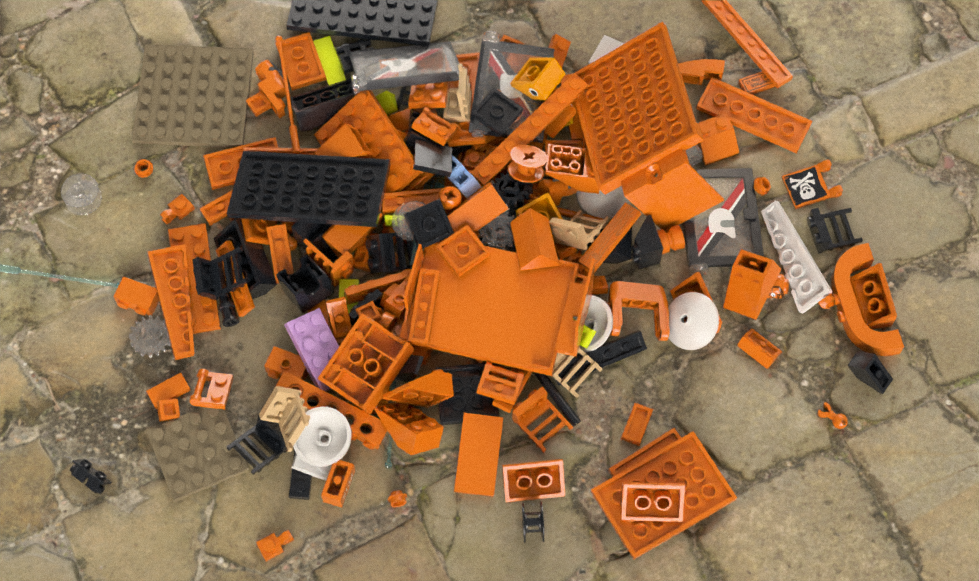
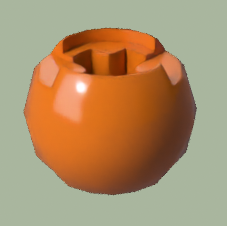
[438,186,462,210]

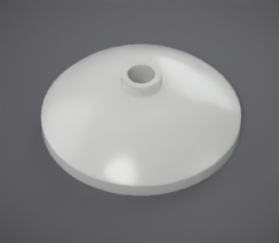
[576,186,631,219]
[668,292,719,350]
[573,295,613,352]
[293,407,352,467]

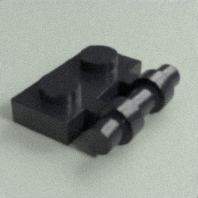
[335,39,379,74]

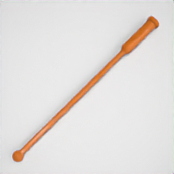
[275,36,302,154]

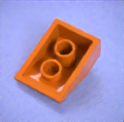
[382,369,454,408]

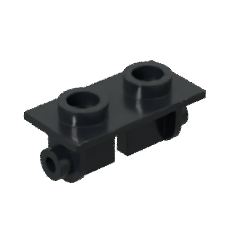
[70,459,112,494]

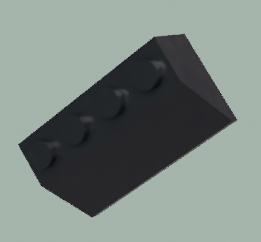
[290,77,360,132]
[213,218,277,299]

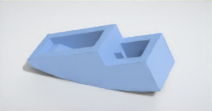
[446,155,481,198]

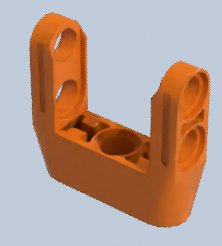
[608,281,670,341]

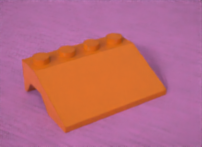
[317,313,415,415]

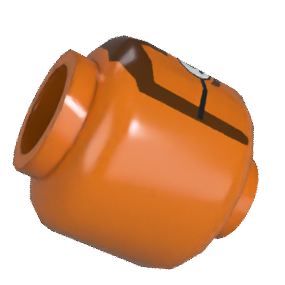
[767,274,789,299]

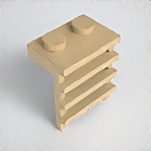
[443,64,472,122]
[549,210,610,250]
[552,347,602,398]
[259,386,311,452]

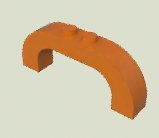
[831,243,904,356]

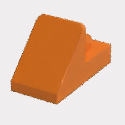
[326,297,352,338]

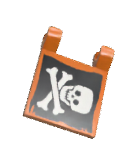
[782,159,843,210]

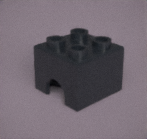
[276,254,335,313]

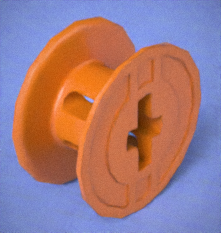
[507,145,548,183]

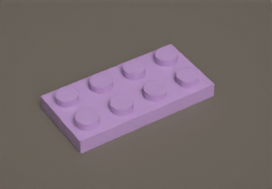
[284,308,339,392]

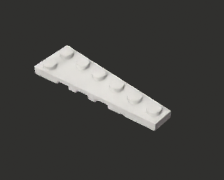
[761,200,833,314]

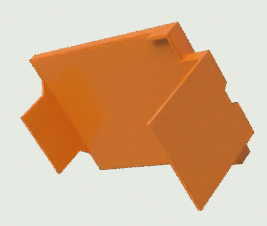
[569,22,724,231]
[399,239,595,376]

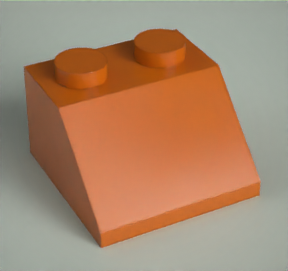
[695,113,739,166]

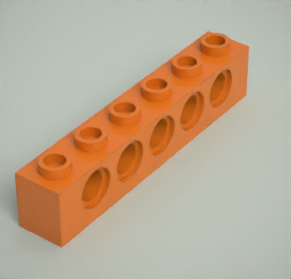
[274,371,388,450]

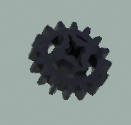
[492,171,533,208]

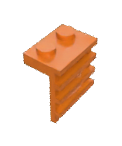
[303,239,354,287]
[512,387,573,453]

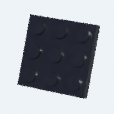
[435,363,499,425]

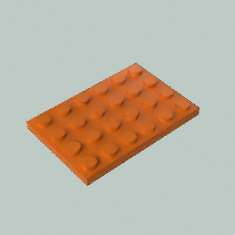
[314,90,423,208]
[591,431,737,560]

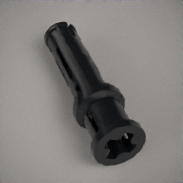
[219,276,240,327]

